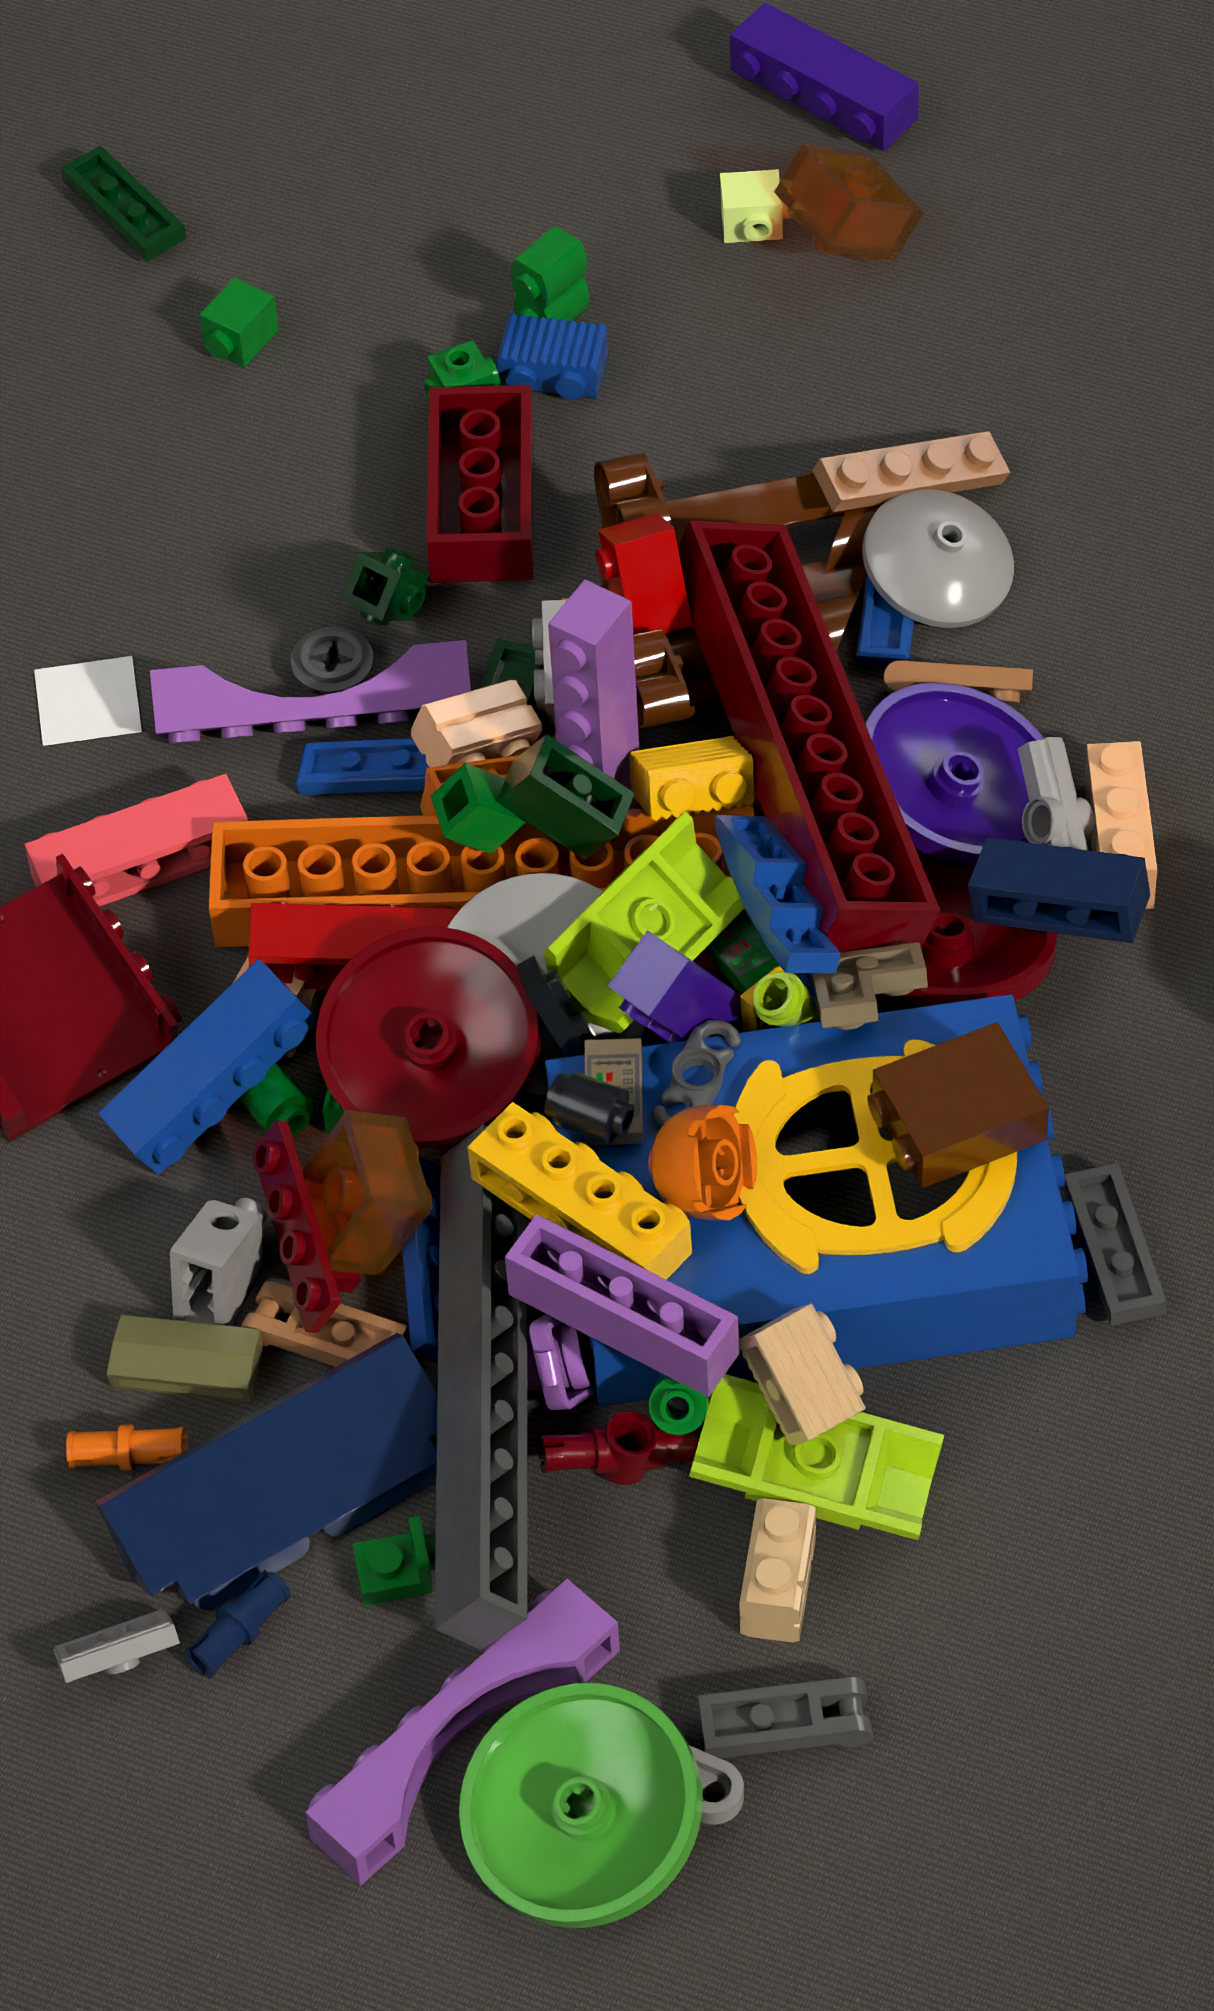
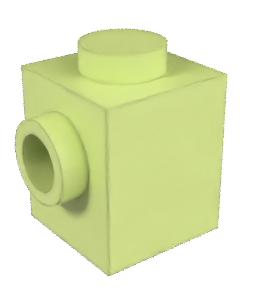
[720,169,792,243]

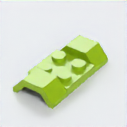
[543,811,745,1033]
[689,1374,944,1540]

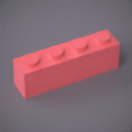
[24,774,248,907]

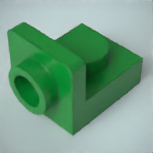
[352,1515,436,1606]

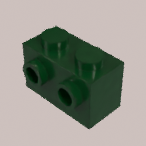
[497,734,635,860]

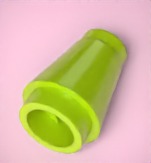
[753,971,821,1027]

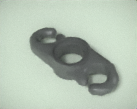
[653,1020,741,1127]

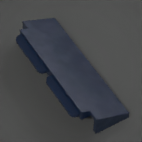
[95,1333,438,1610]

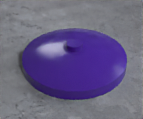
[865,683,1044,867]

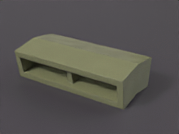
[106,1314,263,1403]

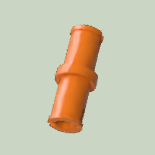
[66,1424,188,1471]

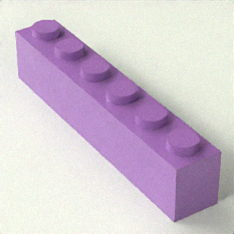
[548,579,642,809]

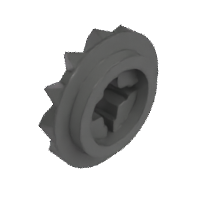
[290,627,374,695]

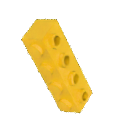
[467,1102,692,1280]

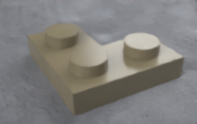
[810,942,928,1030]

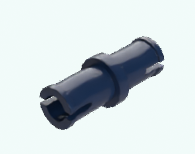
[184,1570,291,1678]

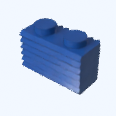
[497,313,608,399]

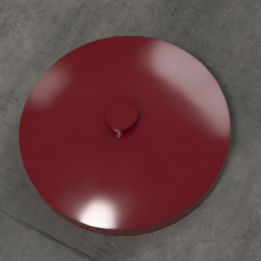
[880,859,1058,1008]
[316,927,541,1148]

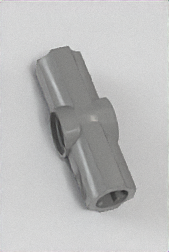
[1018,737,1095,850]

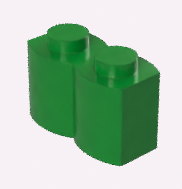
[511,226,590,322]

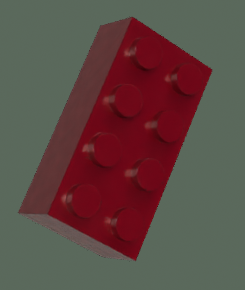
[427,385,534,583]

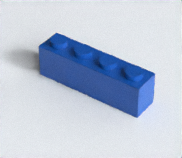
[98,959,318,1175]

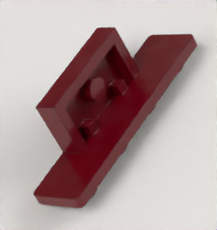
[253,1120,362,1333]

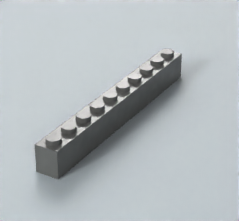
[434,1124,527,1650]

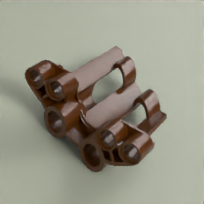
[594,452,882,728]

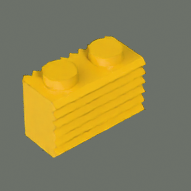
[629,736,754,822]

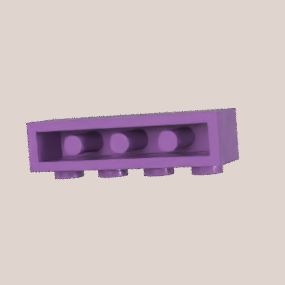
[505,1214,739,1397]

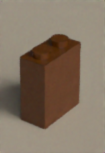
[867,1022,1049,1189]

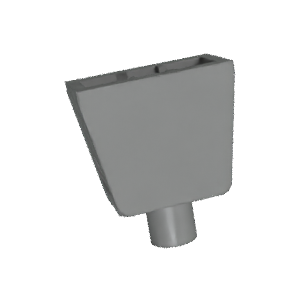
[170,1198,266,1326]

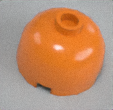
[648,1105,757,1220]

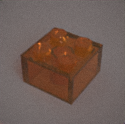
[774,144,924,260]
[302,1110,433,1276]

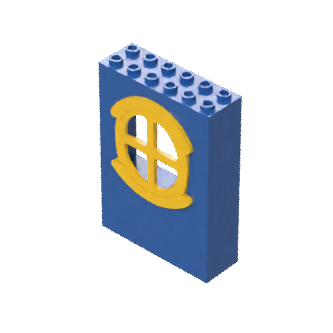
[545,994,1088,1406]

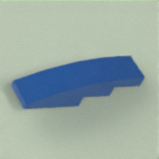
[714,815,841,973]

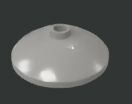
[862,489,1014,628]

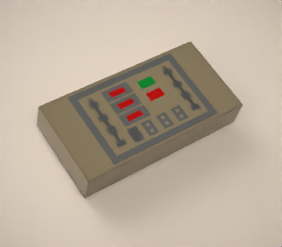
[585,1038,643,1145]

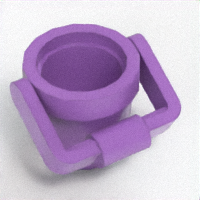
[527,1314,595,1410]

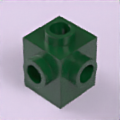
[340,547,430,626]

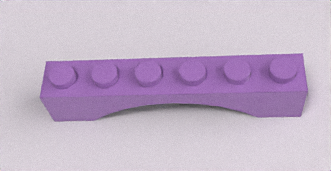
[150,640,471,744]
[305,1579,620,1886]

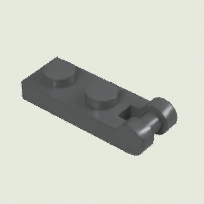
[698,1677,874,1759]

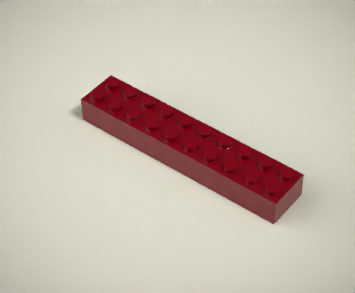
[678,520,940,953]

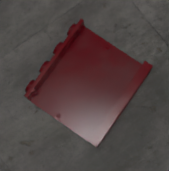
[0,853,182,1143]

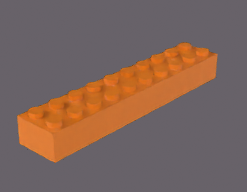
[209,805,754,948]

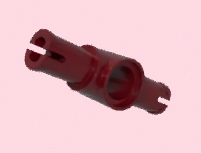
[538,1411,703,1485]

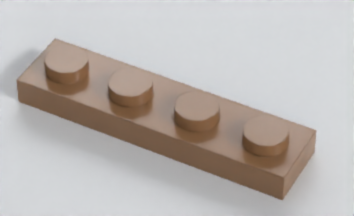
[812,431,1010,512]

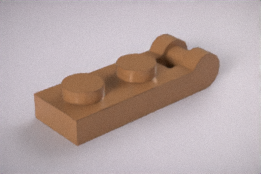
[883,660,1033,705]
[240,1281,409,1367]

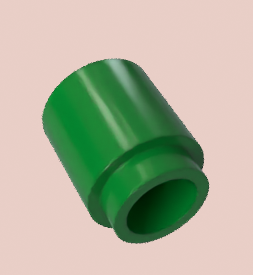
[239,1063,313,1137]
[649,1374,710,1435]

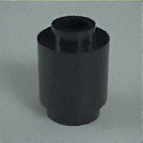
[544,1072,635,1144]

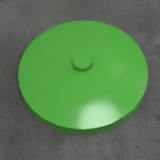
[459,1683,703,1928]

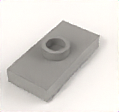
[53,1609,180,1683]

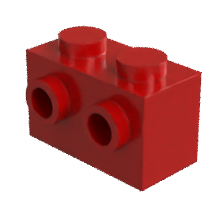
[595,513,693,635]

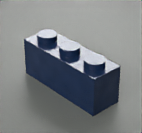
[968,837,1151,943]

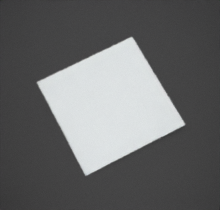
[34,656,142,746]

